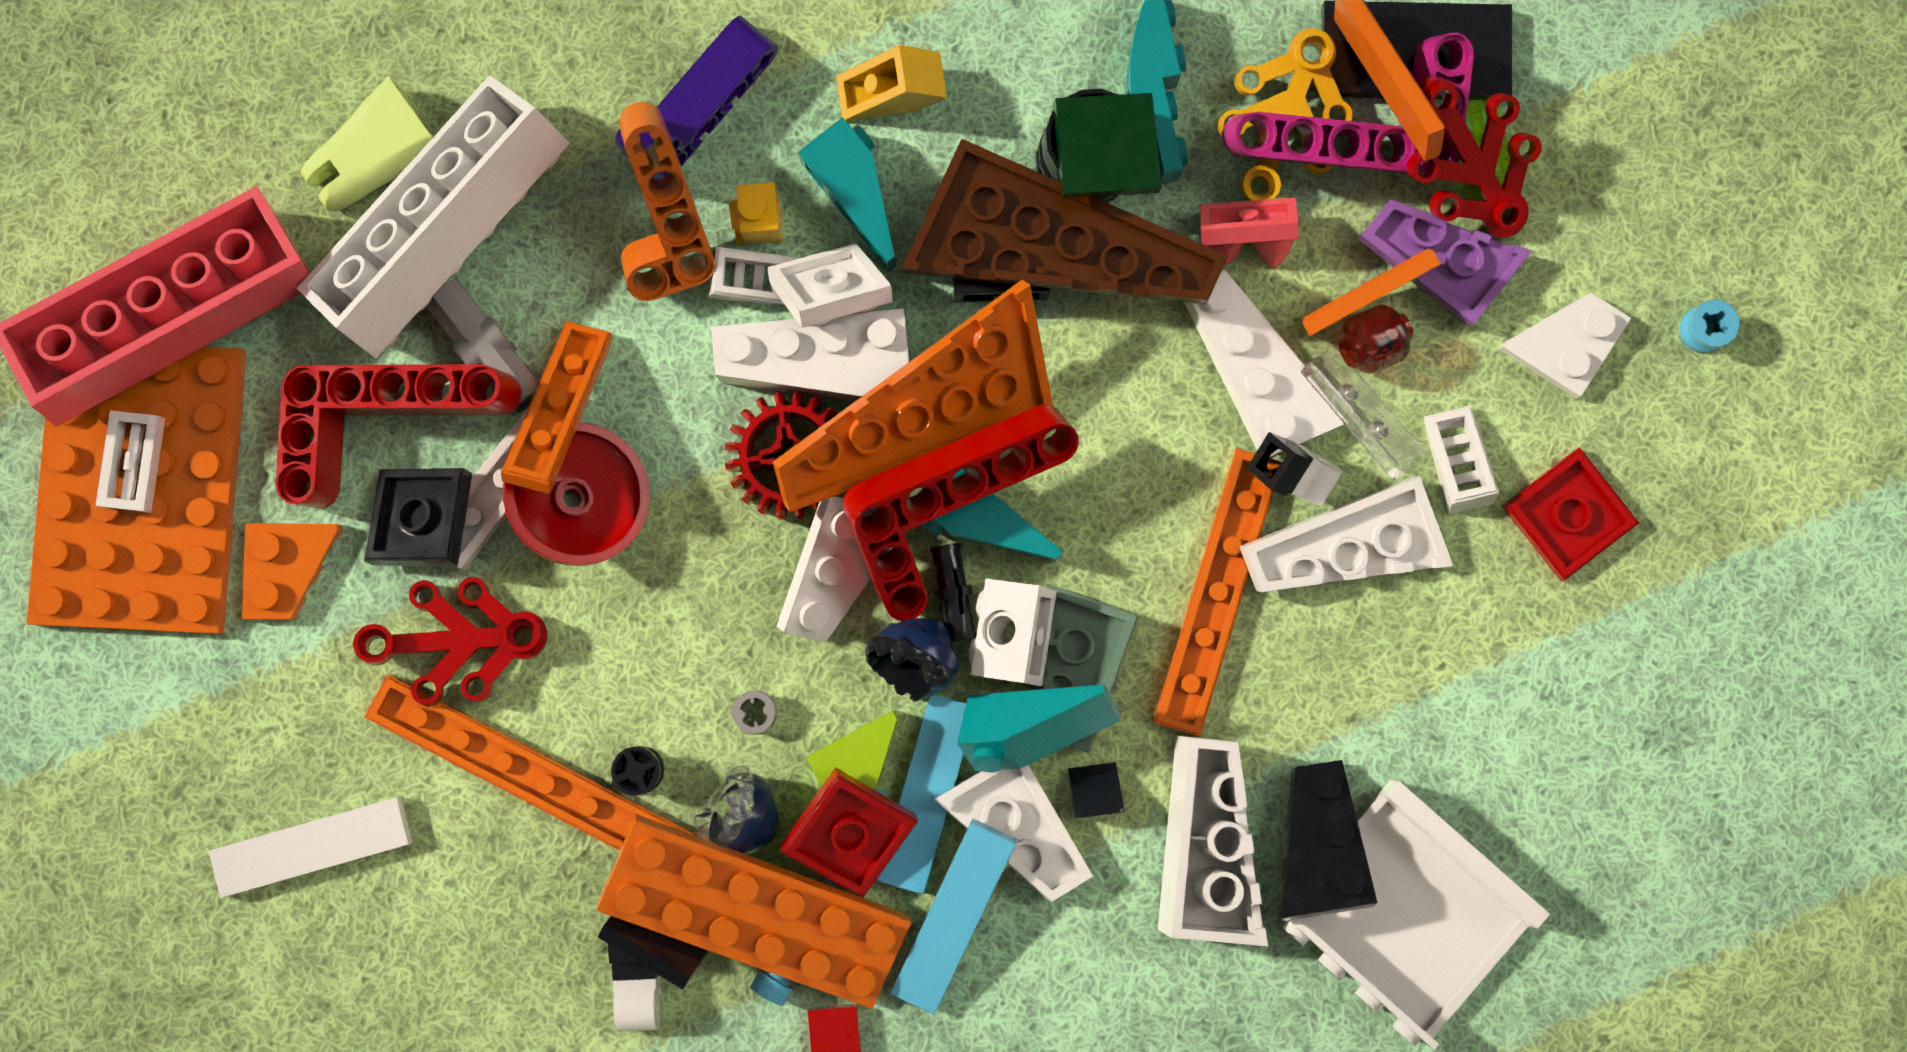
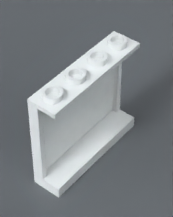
[1277,780,1550,1050]

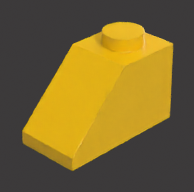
[836,45,947,121]

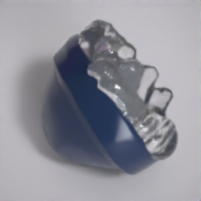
[693,765,780,855]

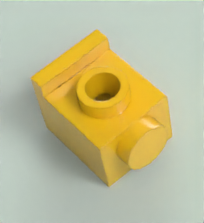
[729,182,783,246]

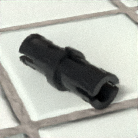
[930,543,977,642]

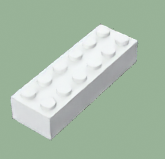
[297,75,570,359]

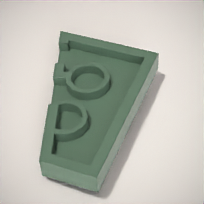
[1043,584,1139,753]

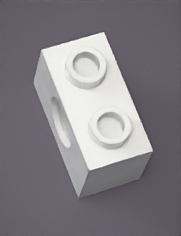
[969,579,1057,687]

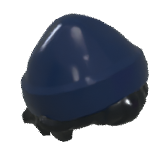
[865,618,959,702]

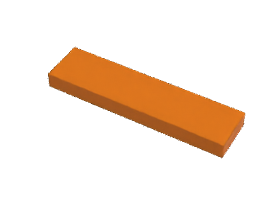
[1334,0,1445,162]
[501,321,612,494]

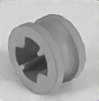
[732,691,777,734]

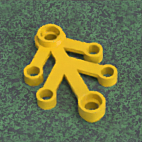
[1217,28,1353,201]

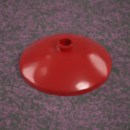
[503,422,650,566]

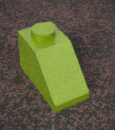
[806,710,898,788]

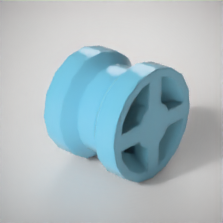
[1679,300,1739,353]

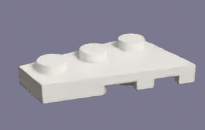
[776,495,892,643]
[934,765,1093,902]

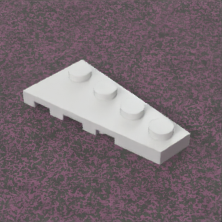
[1184,270,1350,460]
[1239,476,1453,592]

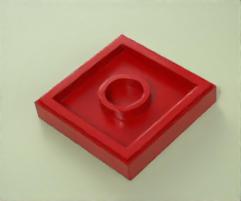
[1502,447,1639,581]
[780,767,918,898]

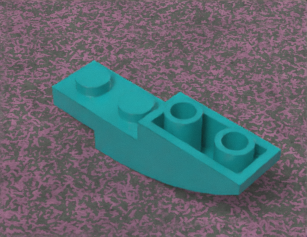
[1126,0,1188,184]

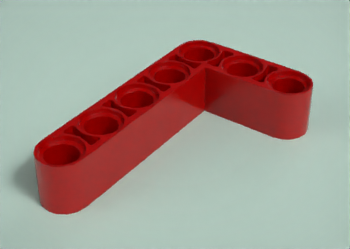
[276,364,522,509]
[842,404,1079,621]

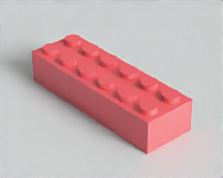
[0,186,311,427]

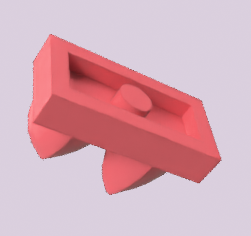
[1200,197,1299,270]

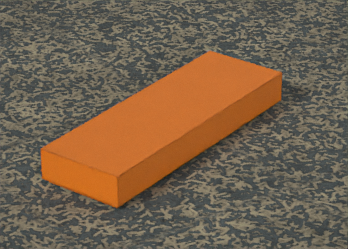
[1302,248,1441,336]

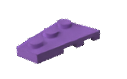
[1358,199,1532,327]

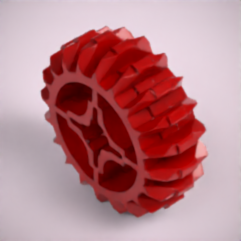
[725,391,837,520]

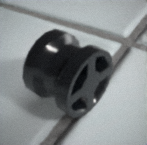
[611,746,665,796]

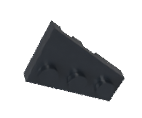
[1278,760,1378,922]

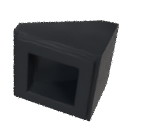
[1068,762,1124,818]

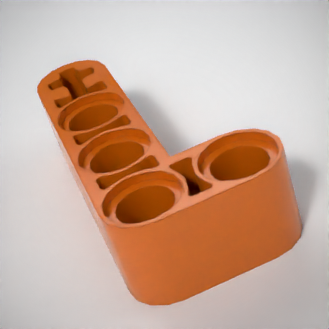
[619,102,715,301]

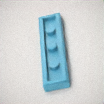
[877,694,966,895]
[890,818,1017,1015]

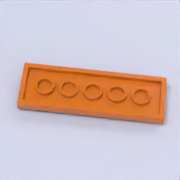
[597,814,912,1009]

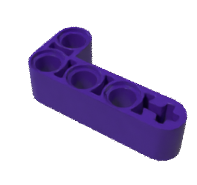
[615,15,779,179]

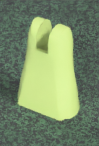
[300,76,436,211]

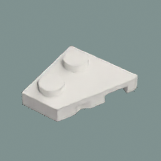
[1499,292,1631,399]

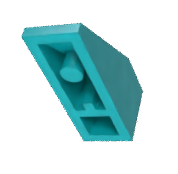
[798,117,896,271]
[922,469,1063,562]
[957,684,1121,773]

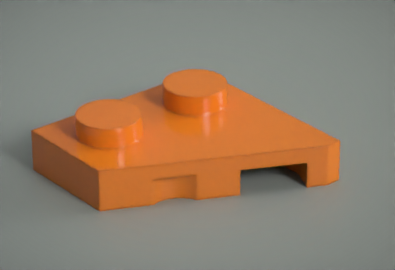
[242,523,342,620]

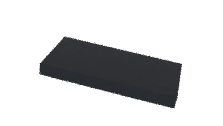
[1321,1,1512,100]

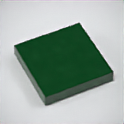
[1053,93,1162,199]

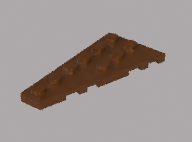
[901,138,1228,304]

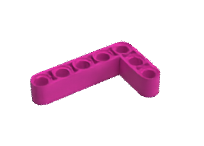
[1222,32,1474,175]

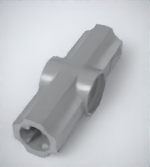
[426,278,539,416]

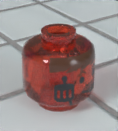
[1337,304,1413,374]

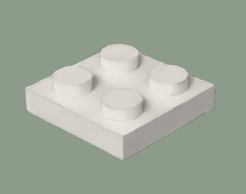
[767,243,893,328]

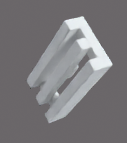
[96,410,165,513]

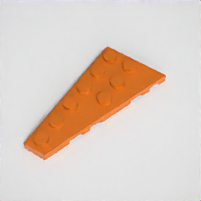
[773,280,1053,512]

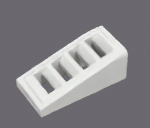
[706,247,799,305]
[1423,406,1499,514]

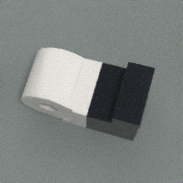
[1246,432,1343,506]
[608,944,661,1032]

